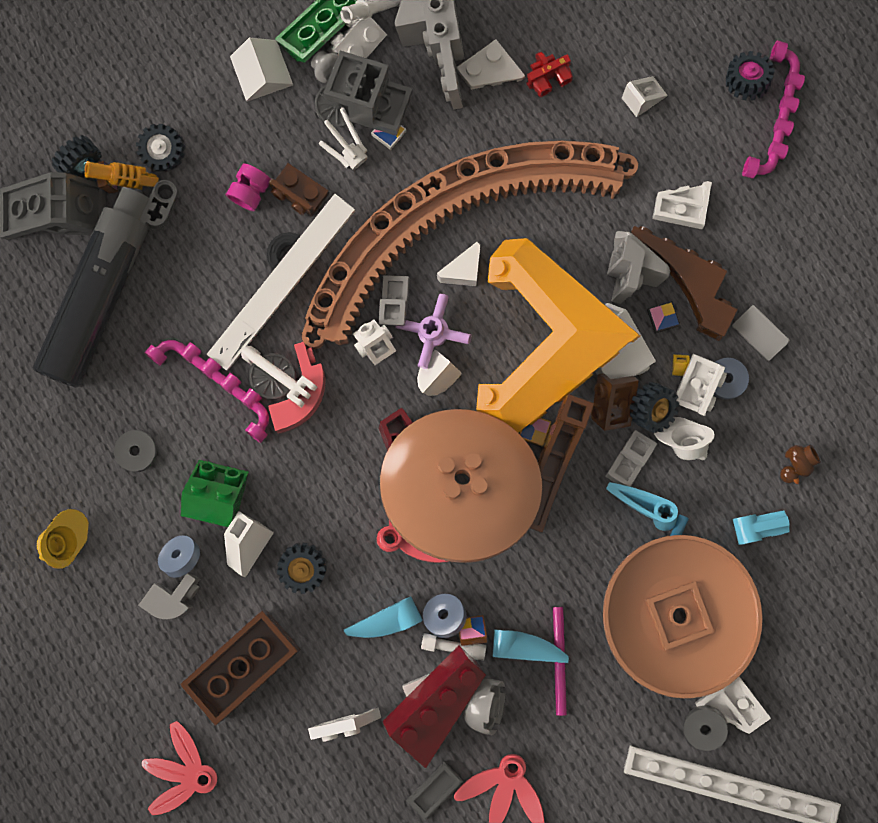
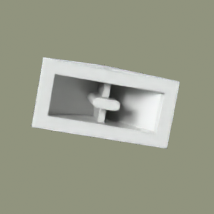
[622,76,668,117]
[437,242,480,286]

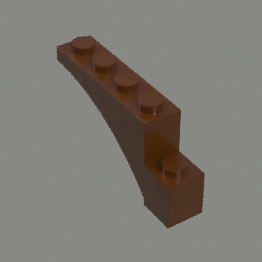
[631,226,738,341]
[530,394,594,533]

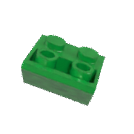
[181,460,249,527]

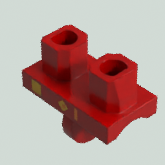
[526,52,573,97]

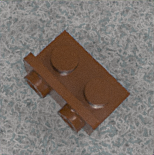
[268,163,329,217]
[591,373,639,431]

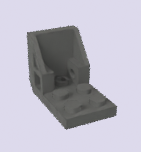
[0,172,106,240]

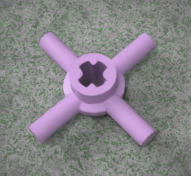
[396,294,472,369]

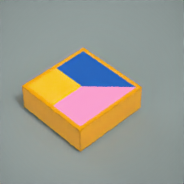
[520,418,551,447]

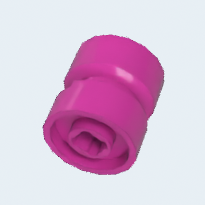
[225,163,271,212]

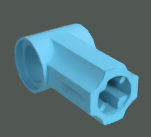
[733,510,790,545]

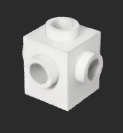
[353,320,396,365]

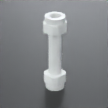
[421,633,486,661]

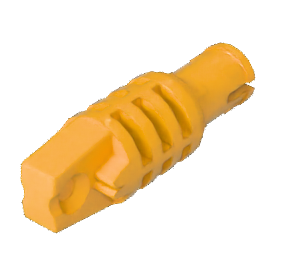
[84,161,159,190]

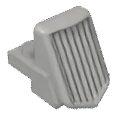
[607,231,670,304]

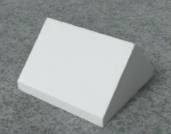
[230,37,293,102]

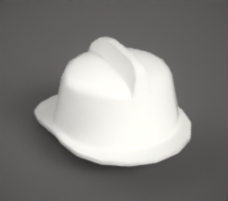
[654,417,714,460]

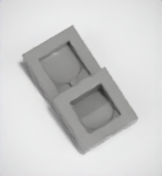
[379,276,410,326]
[605,430,657,487]

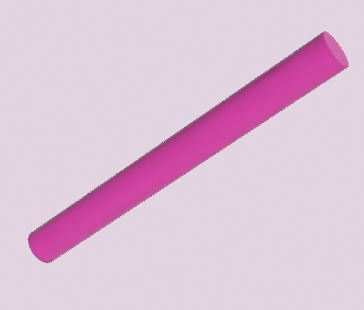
[553,607,567,716]

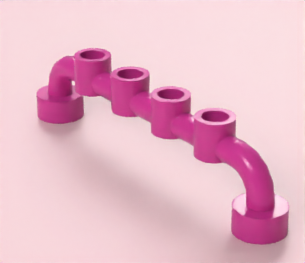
[742,40,805,179]
[145,340,269,443]

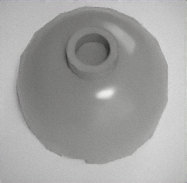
[463,679,505,736]

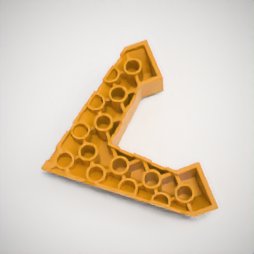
[476,238,641,433]

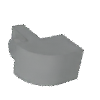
[138,573,200,619]

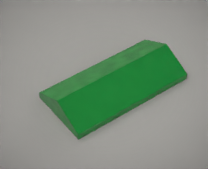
[275,0,357,63]

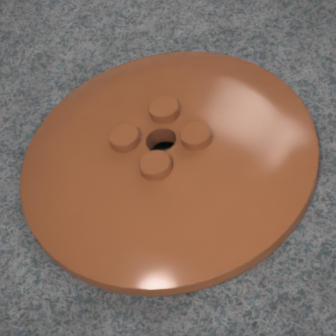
[380,409,542,562]
[603,535,762,698]

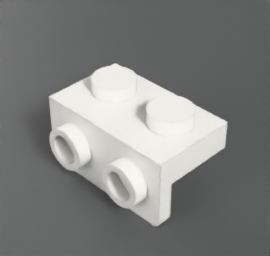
[327,18,387,58]
[676,354,727,416]

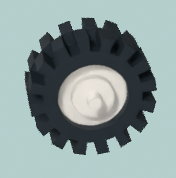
[136,124,186,171]

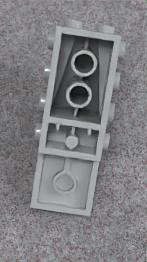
[395,0,465,110]

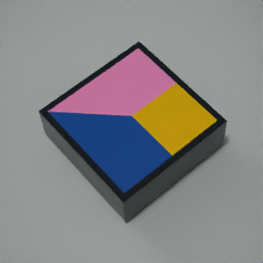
[647,301,680,334]

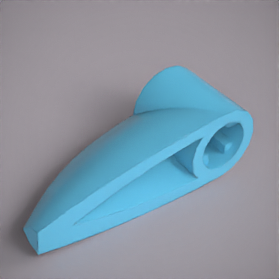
[606,482,678,531]
[344,596,422,638]
[492,629,569,663]

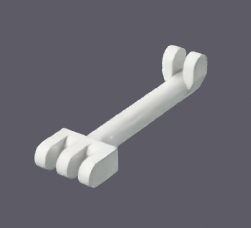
[241,346,318,408]

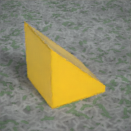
[672,354,690,376]

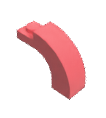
[268,342,325,434]

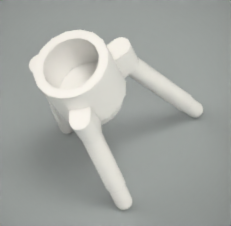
[319,108,368,170]

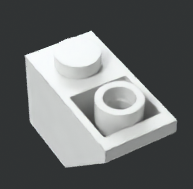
[224,511,274,577]

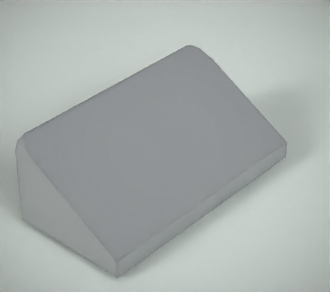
[732,305,790,361]

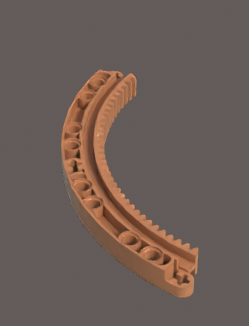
[302,141,638,349]

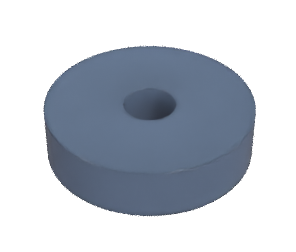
[714,358,749,400]
[158,535,200,578]
[423,594,467,638]

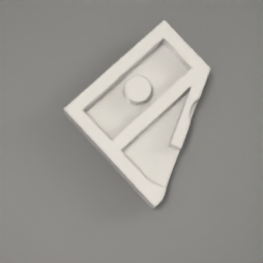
[456,40,525,90]
[653,181,712,229]
[695,676,771,734]
[308,707,381,742]

